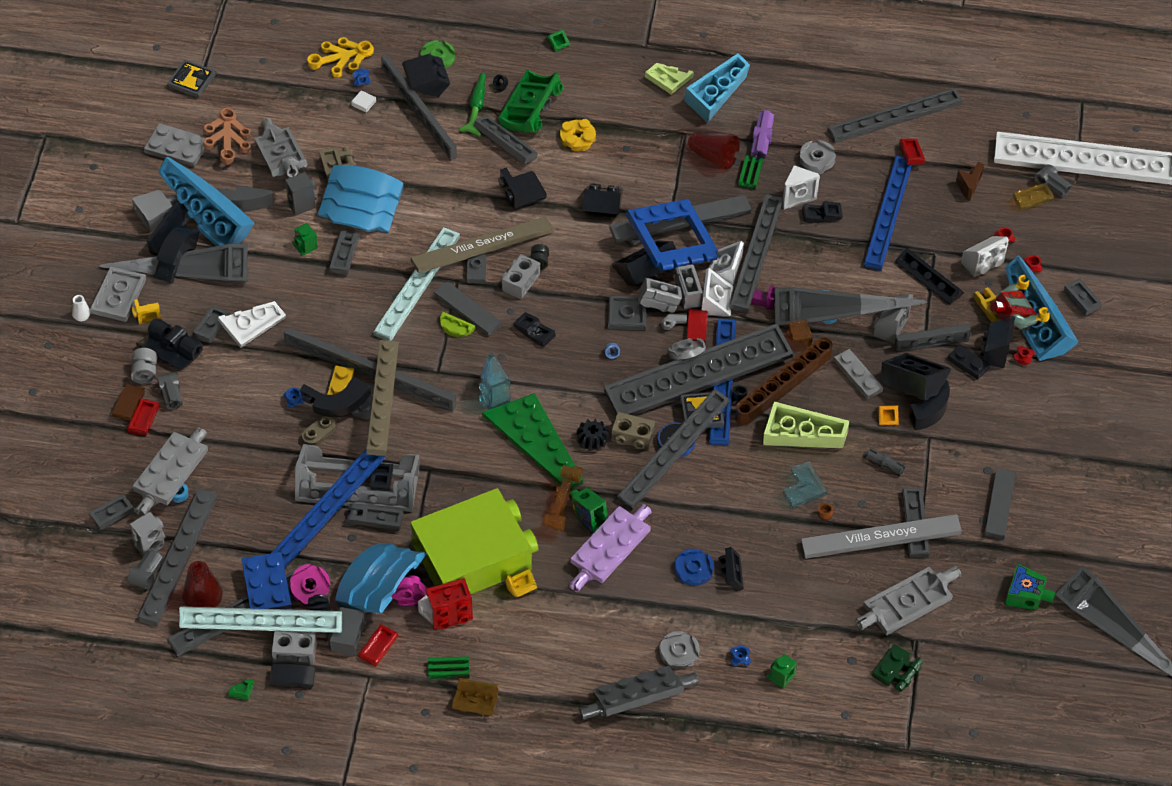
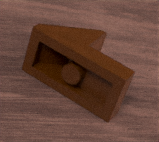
[956,162,984,201]

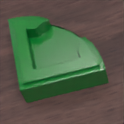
[228,679,255,701]

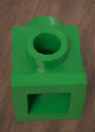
[292,223,318,256]
[767,654,797,688]

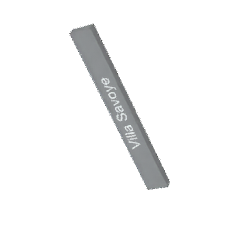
[801,514,962,559]

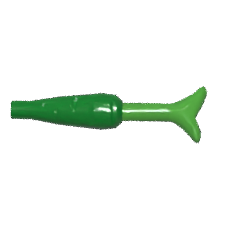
[459,73,486,136]

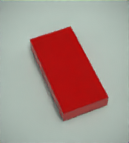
[899,138,925,165]
[687,309,708,343]
[127,398,160,437]
[359,624,398,667]

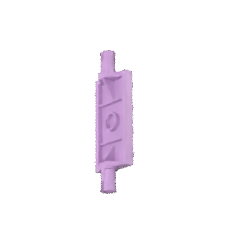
[569,504,651,592]

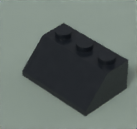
[612,241,676,286]
[881,353,951,400]

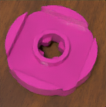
[289,564,330,606]
[391,576,426,606]

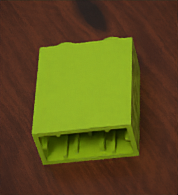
[410,488,538,594]

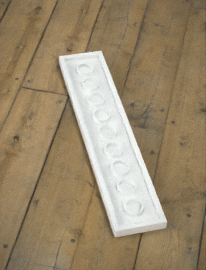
[994,132,1172,185]

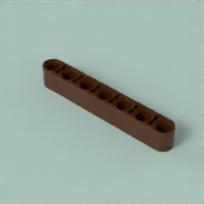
[735,337,833,425]

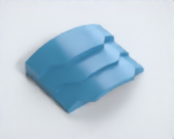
[318,165,403,233]
[335,543,426,613]

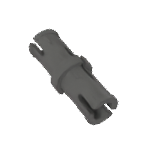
[866,448,906,476]

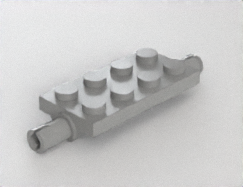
[254,118,307,177]
[133,427,208,517]
[855,565,961,635]

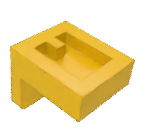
[132,299,161,325]

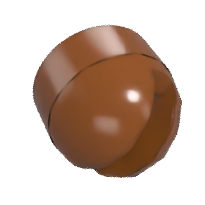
[818,503,833,521]

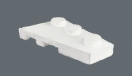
[218,301,286,348]

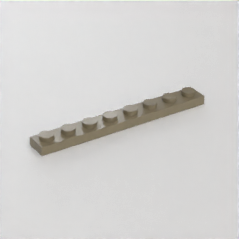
[366,340,399,456]

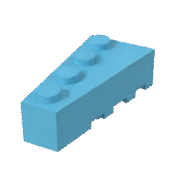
[684,53,750,123]

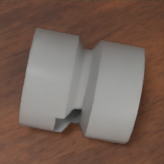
[131,348,157,384]

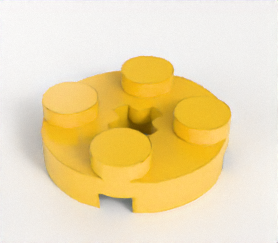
[560,119,596,152]

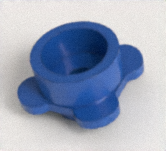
[352,68,371,86]
[283,388,305,407]
[730,646,751,666]

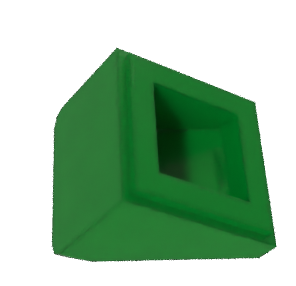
[545,29,570,52]

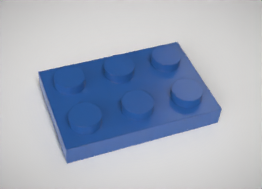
[241,552,291,610]

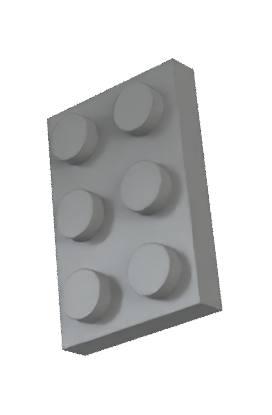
[144,123,207,168]
[90,267,146,322]

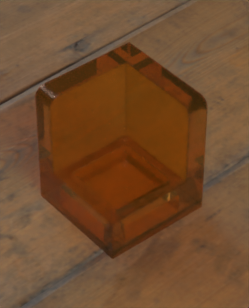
[787,320,813,348]

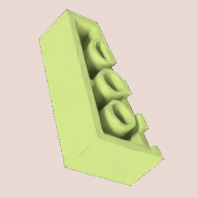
[763,402,849,448]

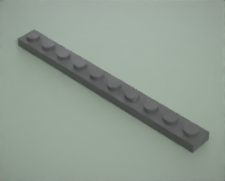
[283,327,456,412]

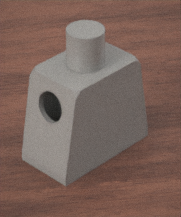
[132,190,178,233]

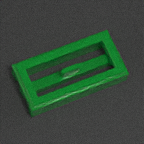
[738,155,763,189]
[428,656,470,679]

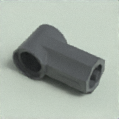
[1034,164,1072,197]
[157,372,183,410]
[127,550,163,590]

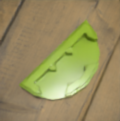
[440,311,475,337]

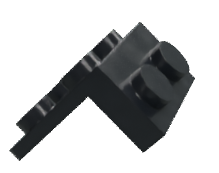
[498,167,547,209]

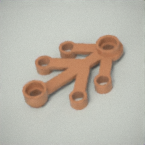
[203,108,251,165]

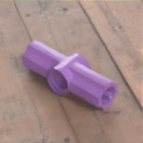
[751,110,774,160]

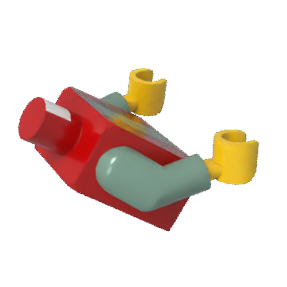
[990,275,1050,329]

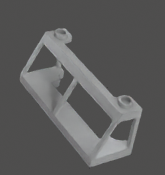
[295,444,420,512]

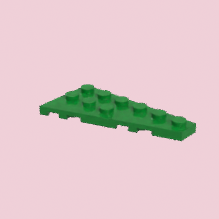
[482,393,584,490]

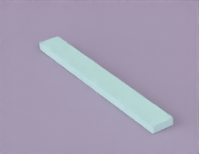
[373,227,460,341]
[179,607,342,633]

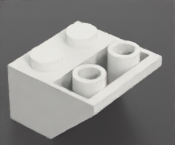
[961,236,1009,277]

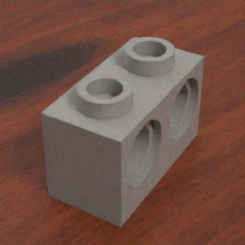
[501,254,540,300]
[130,512,165,557]
[272,631,317,665]

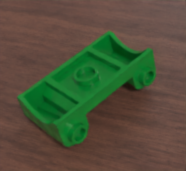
[498,69,563,133]

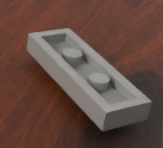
[834,349,883,400]

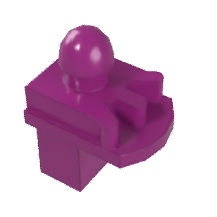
[752,285,778,310]

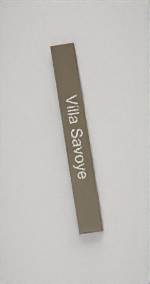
[411,216,553,274]

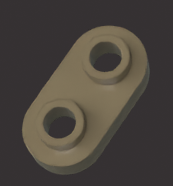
[302,416,336,446]

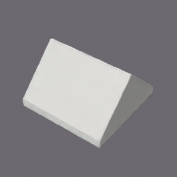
[782,166,820,209]
[709,241,744,286]
[702,268,734,317]

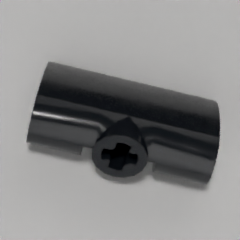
[136,317,203,370]

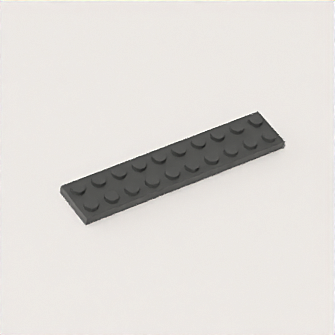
[604,324,793,416]

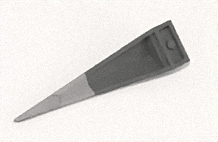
[99,244,248,283]
[775,287,927,326]
[1055,565,1172,676]

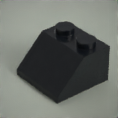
[402,54,450,98]
[980,316,1016,368]

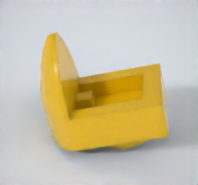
[506,569,538,597]

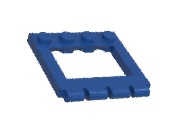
[625,199,718,271]

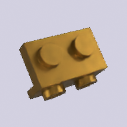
[452,678,499,716]

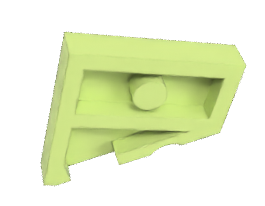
[645,63,694,95]

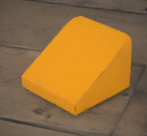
[877,406,899,425]

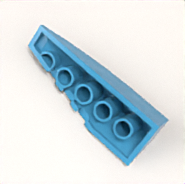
[158,157,254,246]
[1005,255,1079,361]

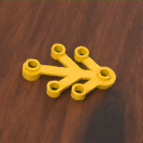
[307,37,374,78]

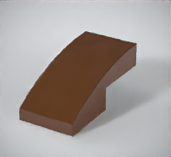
[112,384,145,421]

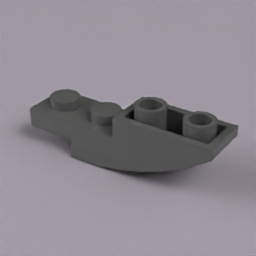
[215,185,274,212]

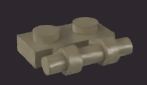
[319,147,357,182]

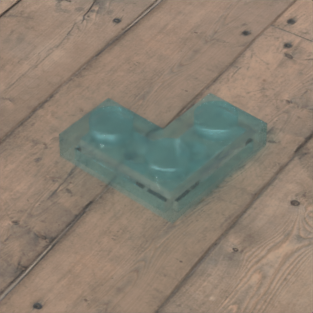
[783,461,827,508]

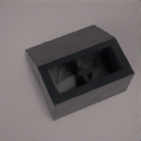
[582,183,623,214]

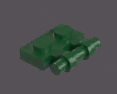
[872,644,923,692]

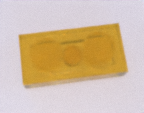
[1013,183,1054,210]

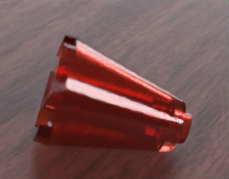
[688,133,740,169]
[182,561,223,608]

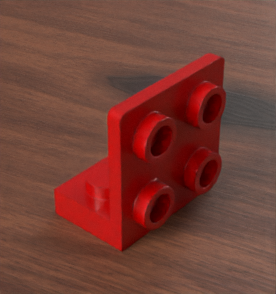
[426,578,473,630]

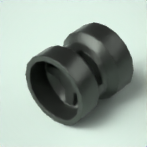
[531,244,549,270]

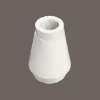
[72,295,91,322]

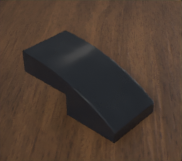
[802,201,843,223]
[513,312,556,347]
[370,463,393,490]
[269,664,315,689]

